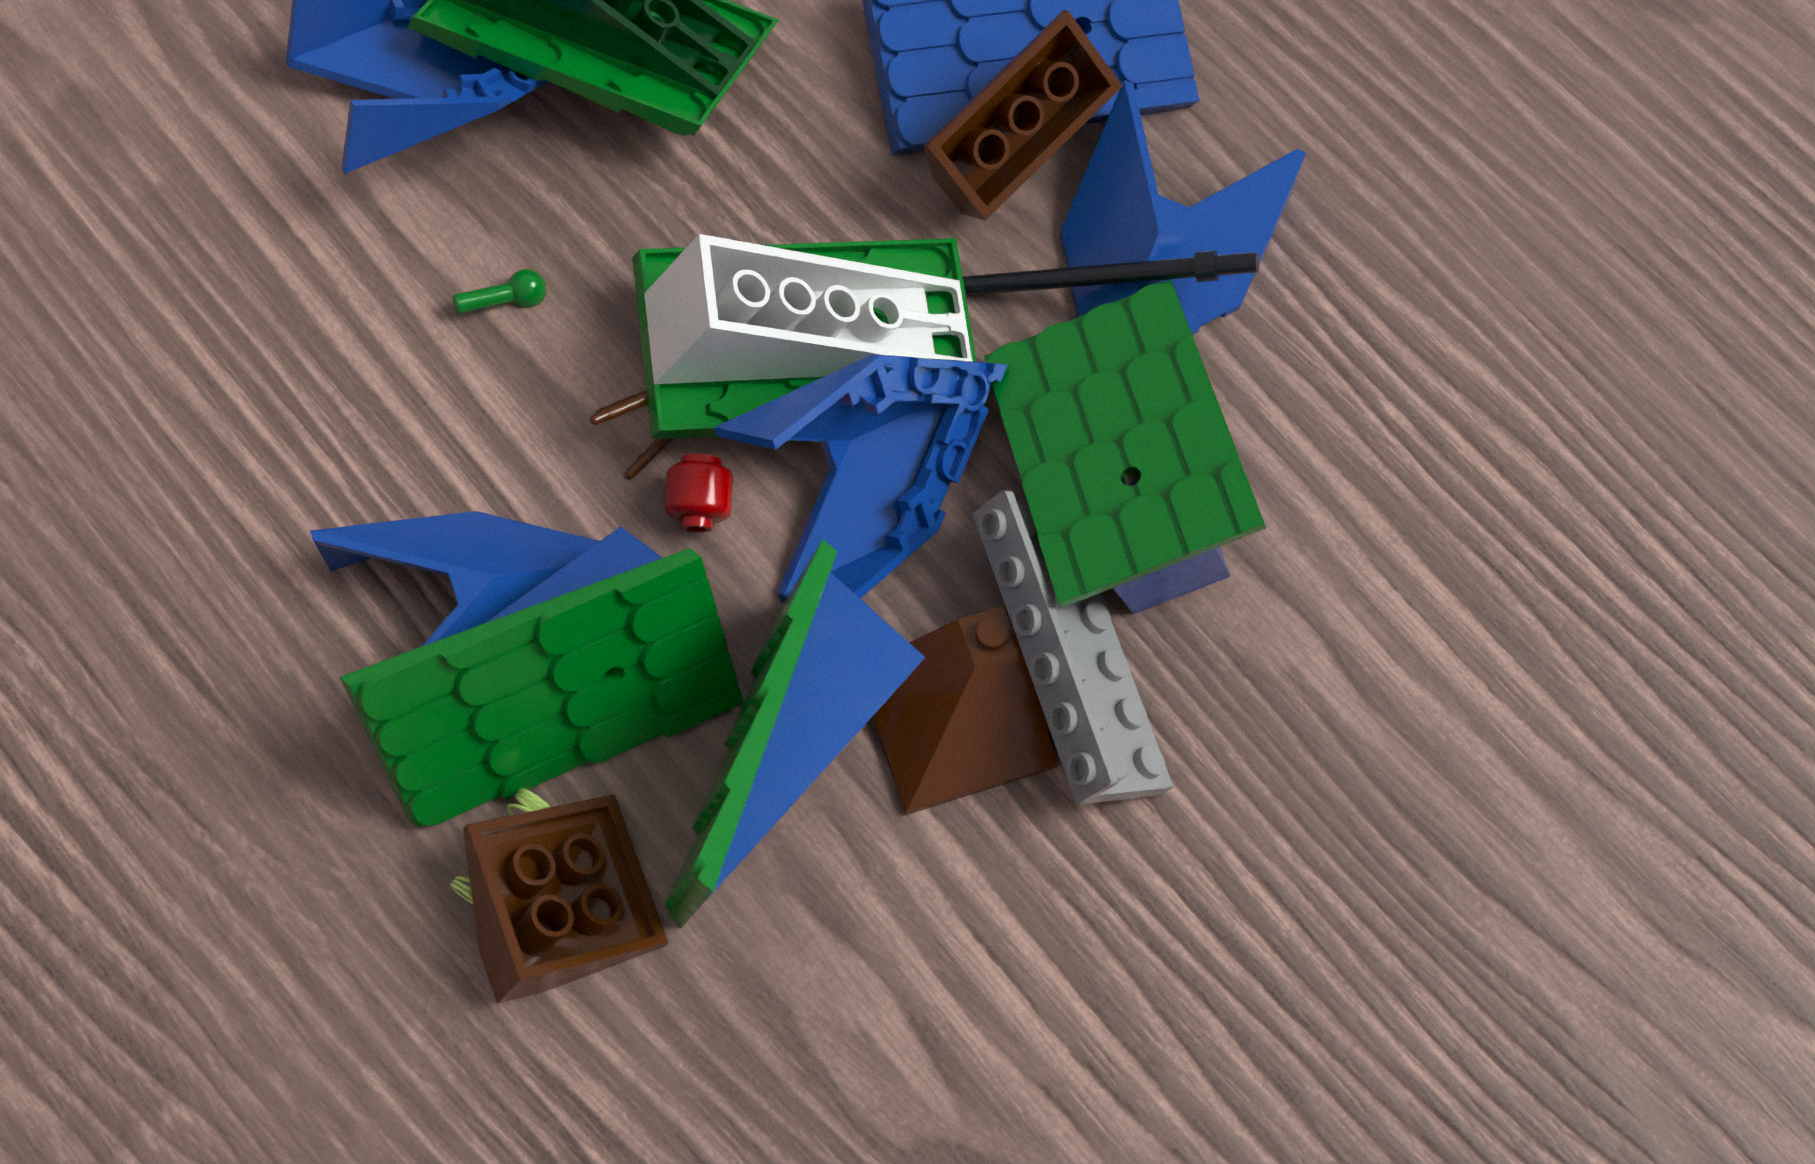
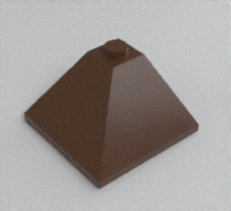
[872,605,1058,815]
[463,794,669,1004]

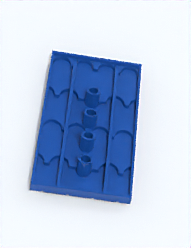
[862,0,1200,155]

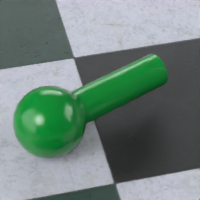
[452,269,547,314]

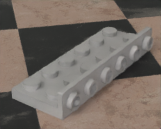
[973,491,1173,805]

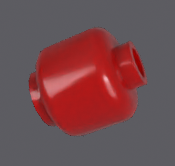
[664,454,733,533]

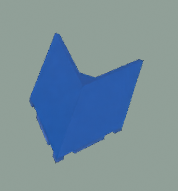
[286,0,549,174]
[1060,80,1306,335]
[714,354,1007,602]
[310,511,599,647]

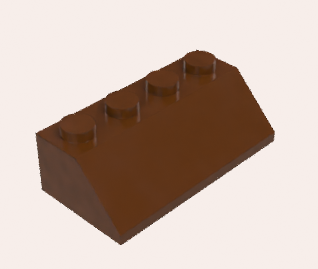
[923,10,1123,220]

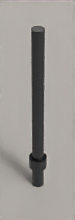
[963,250,1259,296]

